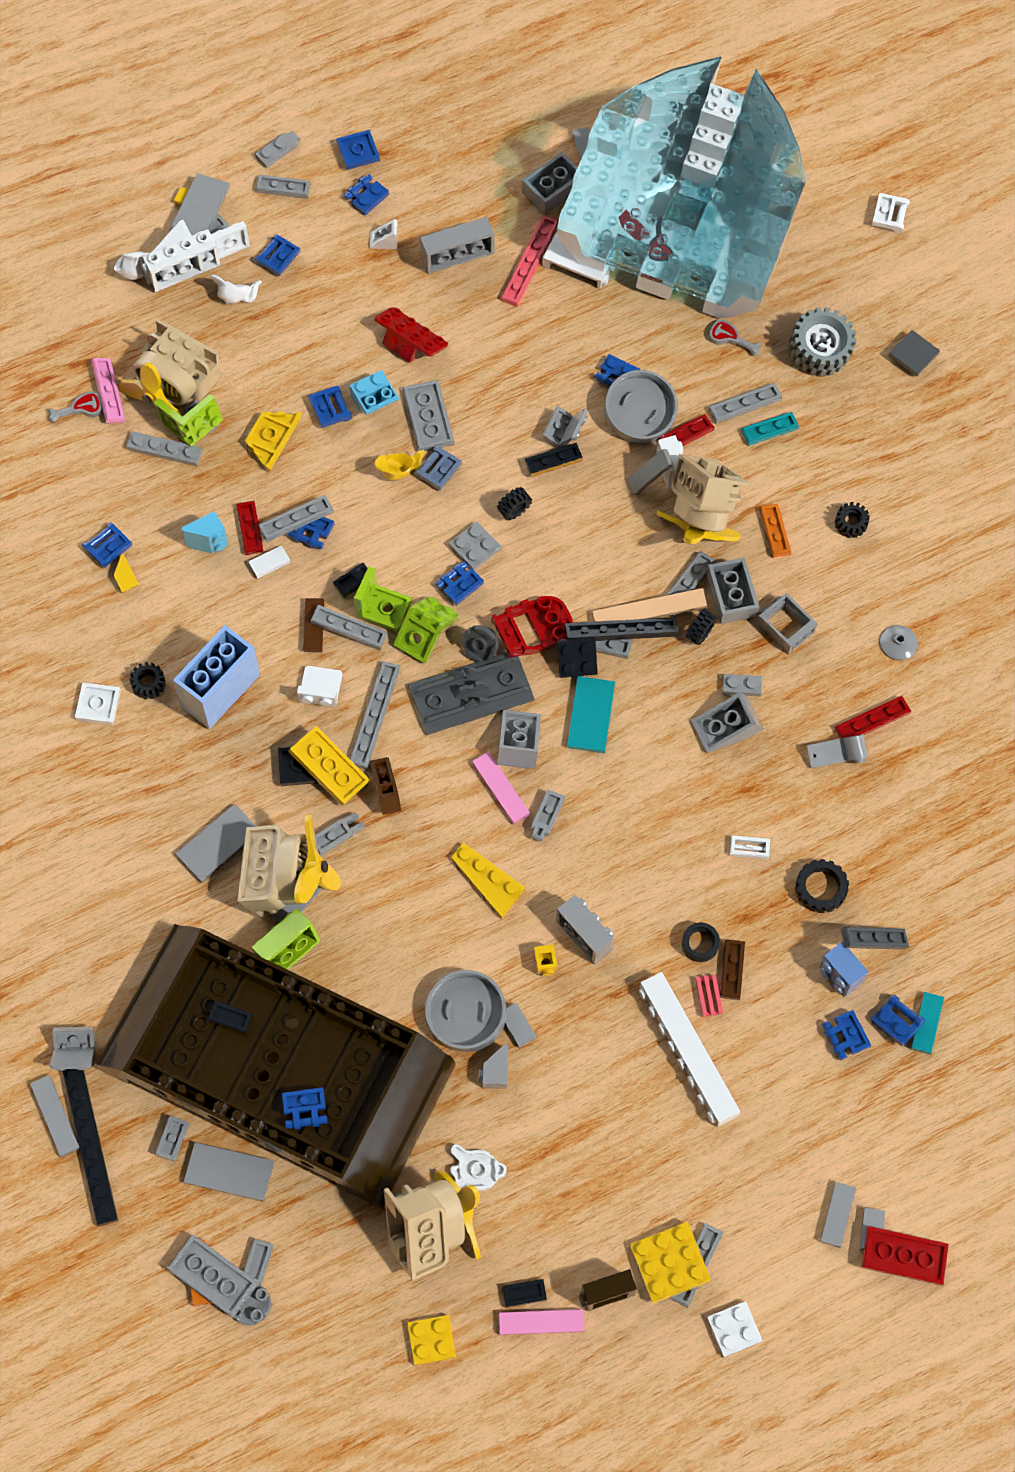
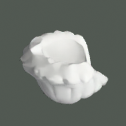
[114,252,149,280]

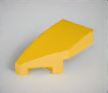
[114,554,139,593]

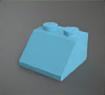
[181,511,229,553]

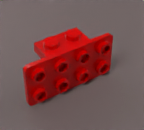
[374,307,448,362]

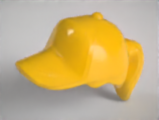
[374,450,425,481]

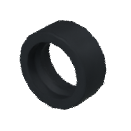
[681,922,720,962]

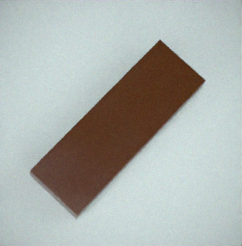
[303,598,325,652]
[720,939,745,1000]

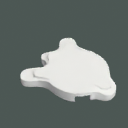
[450,1144,507,1191]

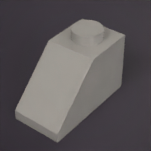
[479,1044,508,1089]

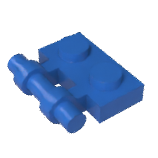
[344,174,389,216]
[594,354,641,386]
[288,517,335,550]
[435,561,484,606]
[822,1010,871,1061]
[282,1088,328,1130]

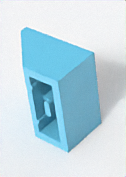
[350,370,399,415]

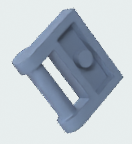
[414,446,462,491]

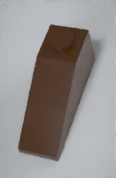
[370,757,402,815]

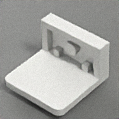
[297,666,342,707]

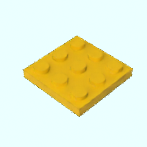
[630,1222,711,1304]

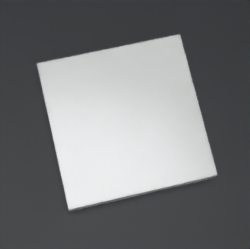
[75,682,121,725]

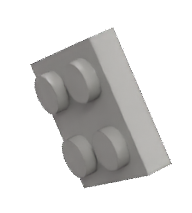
[449,521,501,571]

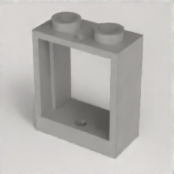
[758,593,818,654]

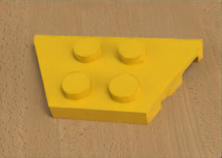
[245,412,302,472]

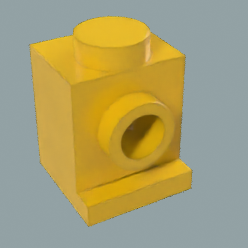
[534,944,558,977]

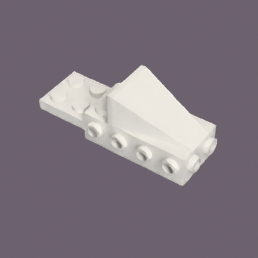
[142,220,250,292]

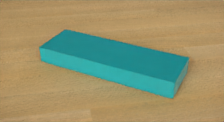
[742,412,799,446]
[911,992,944,1055]

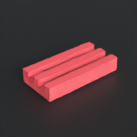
[696,974,723,1017]

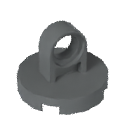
[461,625,499,662]

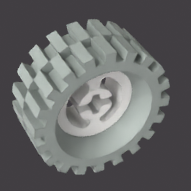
[789,307,856,376]

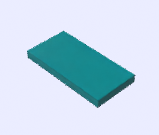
[567,676,615,753]

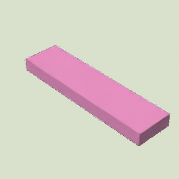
[91,358,125,423]
[472,752,530,825]
[499,1310,584,1335]

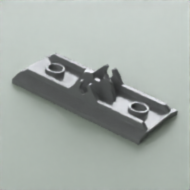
[408,653,535,736]

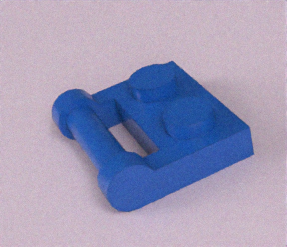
[254,234,300,276]
[309,386,353,428]
[82,522,132,568]
[871,995,926,1047]

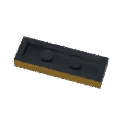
[525,442,583,477]

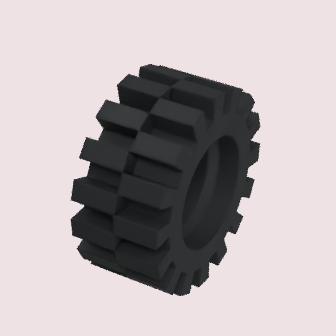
[497,487,532,521]
[835,502,870,538]
[686,609,717,646]
[130,662,166,699]

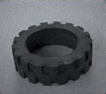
[795,859,849,913]

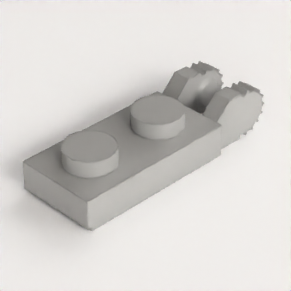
[315,813,365,856]

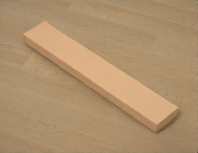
[593,588,707,622]

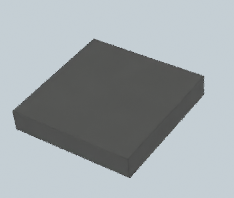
[889,330,940,377]

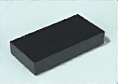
[333,562,368,598]
[207,1001,253,1034]
[502,1279,547,1308]

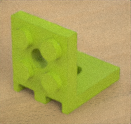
[154,394,223,447]
[354,566,412,633]
[393,596,459,664]

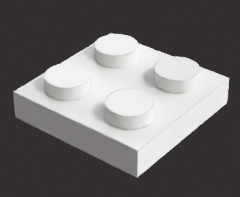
[707,1301,763,1358]

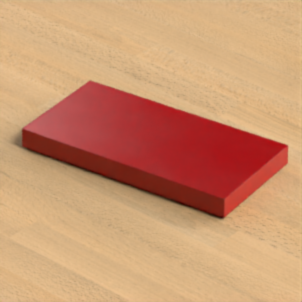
[861,1226,949,1286]

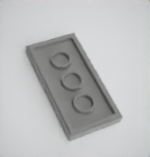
[170,173,230,236]
[403,380,455,451]
[176,804,257,883]
[184,1143,274,1202]
[167,1234,259,1318]

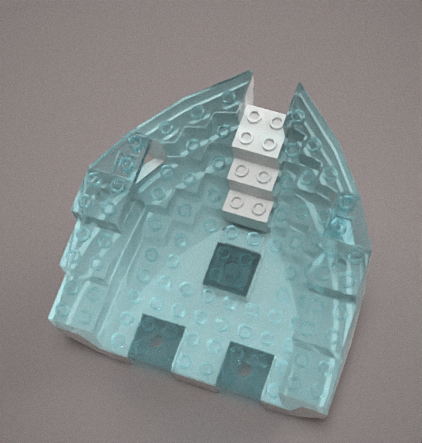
[557,56,806,318]

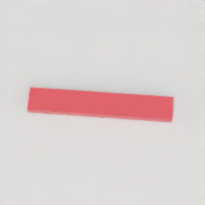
[501,215,559,307]

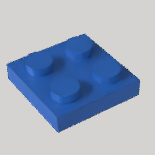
[336,129,380,170]

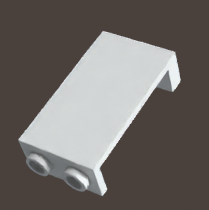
[543,231,617,289]

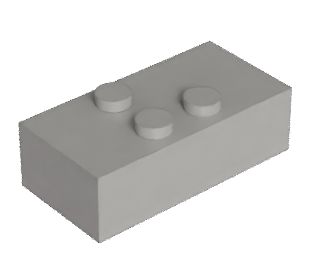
[420,217,495,274]

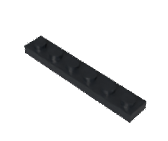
[564,617,679,641]

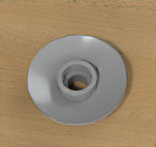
[880,625,918,660]

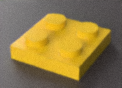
[407,1315,456,1366]

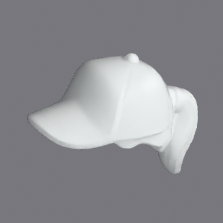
[210,275,262,304]

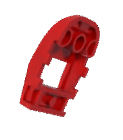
[491,596,573,657]

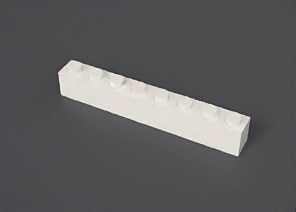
[639,972,740,1127]

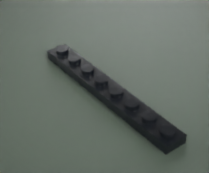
[63,1069,119,1227]

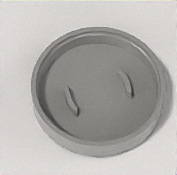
[604,370,678,444]
[425,970,507,1052]

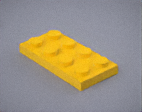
[288,726,370,806]

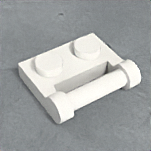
[872,193,910,233]

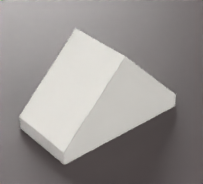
[370,219,398,249]

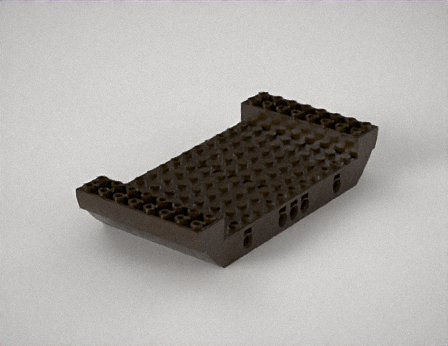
[94,924,456,1209]

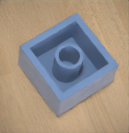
[819,942,869,997]

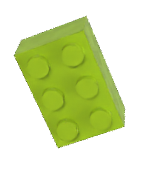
[252,908,321,970]

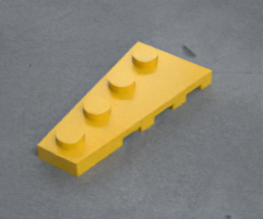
[451,842,526,919]

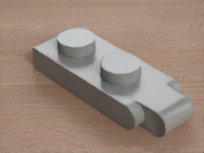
[255,131,300,169]
[530,790,566,842]

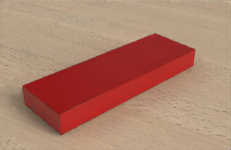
[658,414,715,446]
[236,501,264,555]

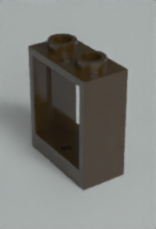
[578,1269,637,1312]

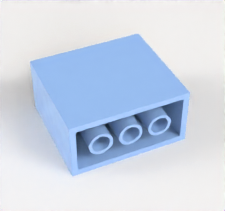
[173,625,260,729]

